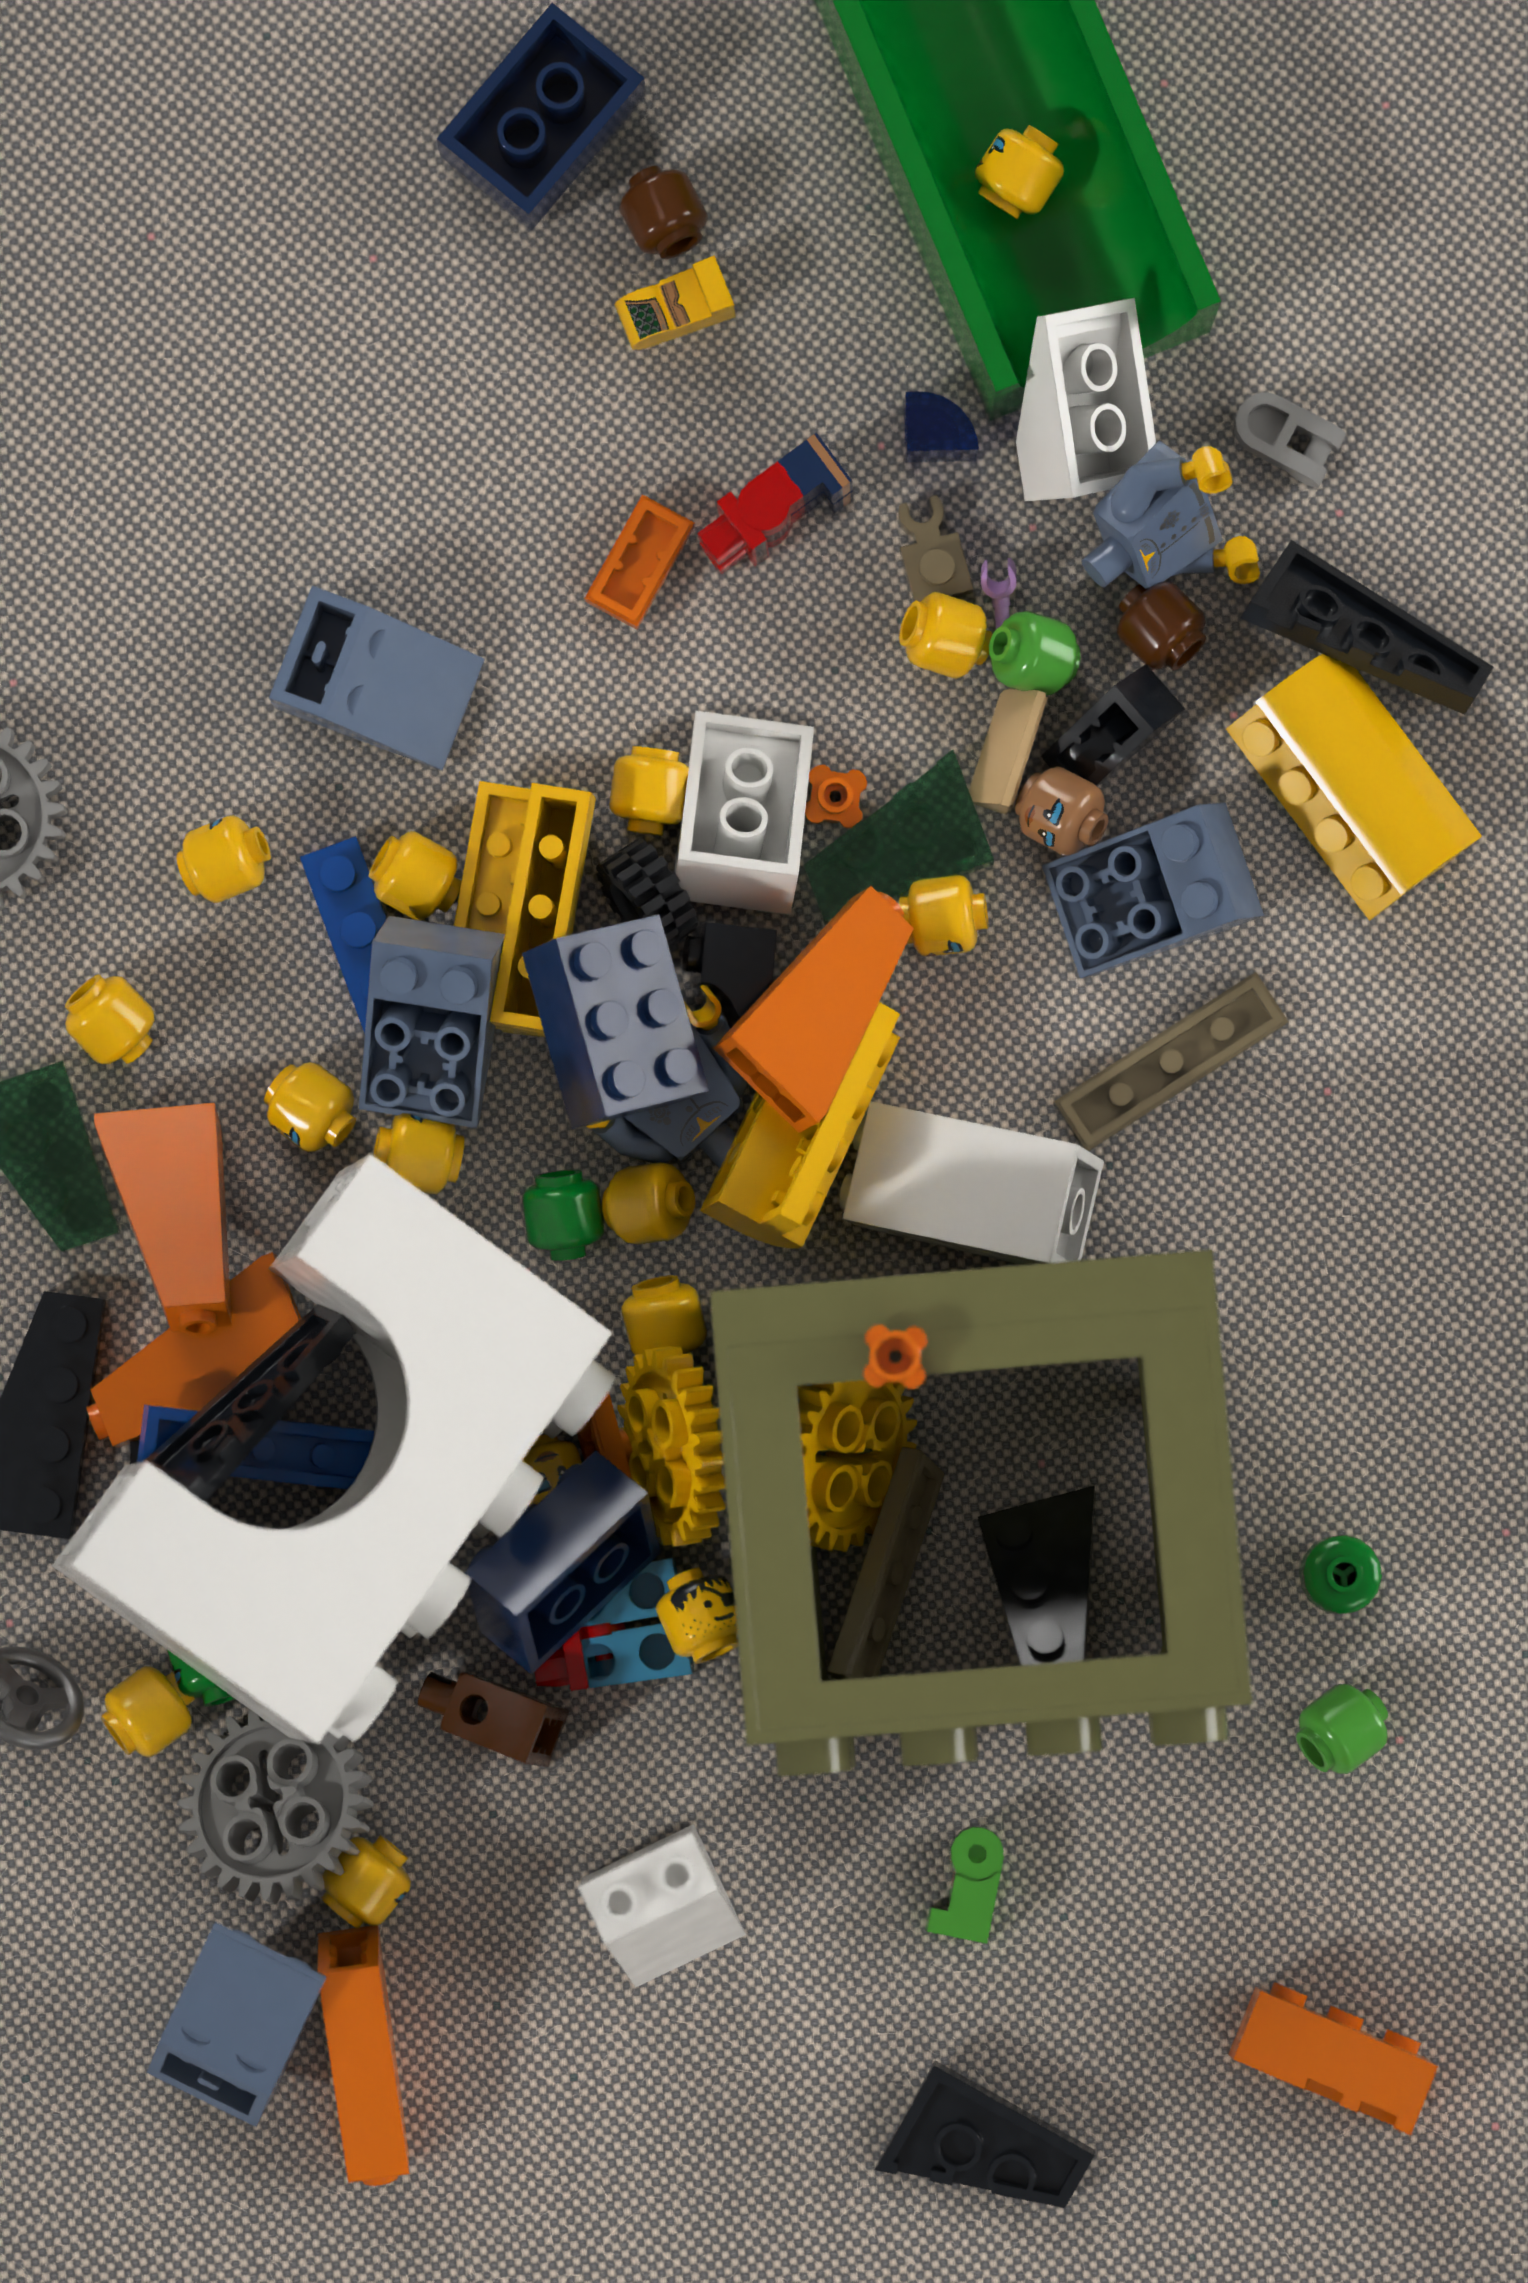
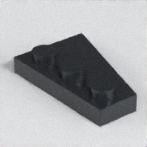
[978,1485,1096,1665]
[875,2060,1095,2208]

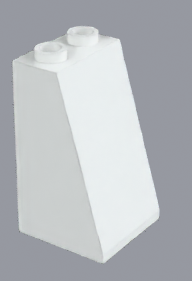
[839,1101,1104,1265]
[578,1824,746,1987]

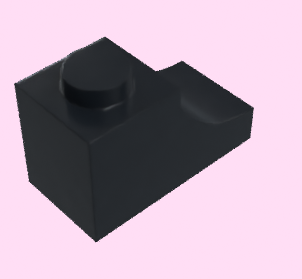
[1040,664,1185,787]
[682,922,777,1028]

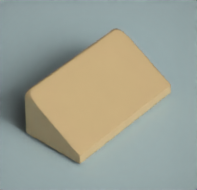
[967,689,1048,815]

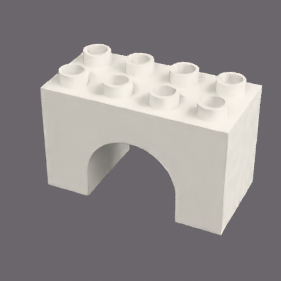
[52,1154,616,1744]

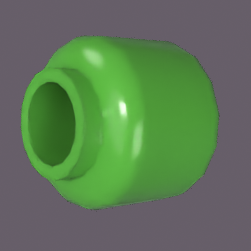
[989,611,1081,696]
[1296,1684,1388,1774]

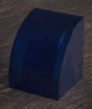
[904,391,979,462]

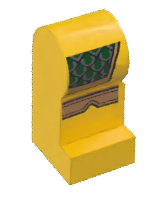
[614,255,736,350]

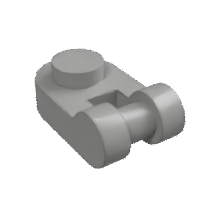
[1234,392,1346,488]

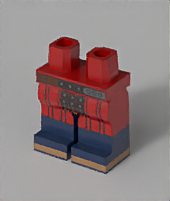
[697,433,853,574]

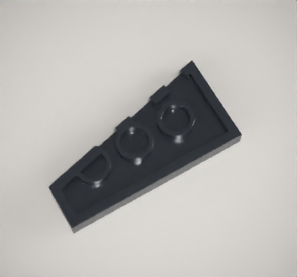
[1240,540,1494,715]
[0,1291,106,1539]
[143,1304,356,1503]

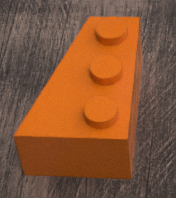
[1228,1982,1439,2136]

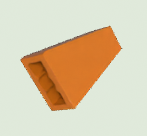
[713,886,914,1133]
[94,1103,232,1335]
[86,1252,302,1448]
[317,1925,409,2186]

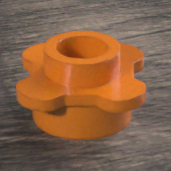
[805,765,867,829]
[863,1324,928,1389]

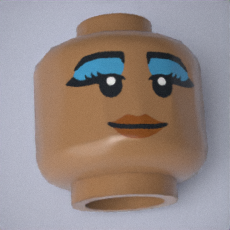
[1015,767,1108,856]

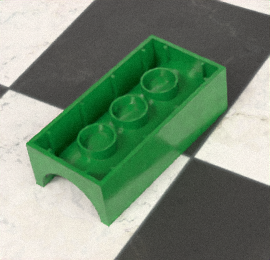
[815,0,1221,421]

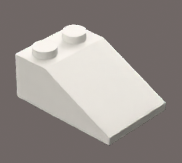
[1016,298,1156,501]
[674,711,814,915]

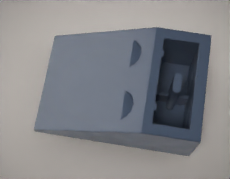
[269,586,485,771]
[1042,802,1264,979]
[359,916,505,1128]
[147,1922,326,2127]

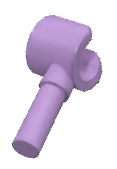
[981,558,1017,629]

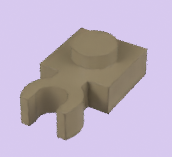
[898,495,974,602]

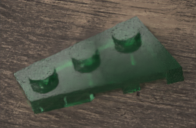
[804,749,994,925]
[0,1061,121,1253]

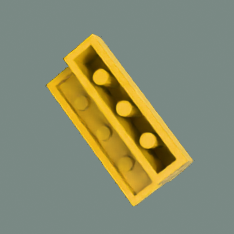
[1226,653,1483,921]
[454,781,596,1037]
[700,1002,901,1249]

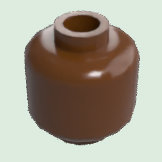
[619,165,708,259]
[1117,582,1207,671]

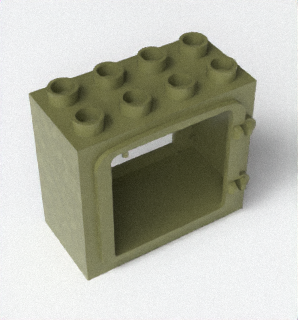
[710,1249,1252,1776]

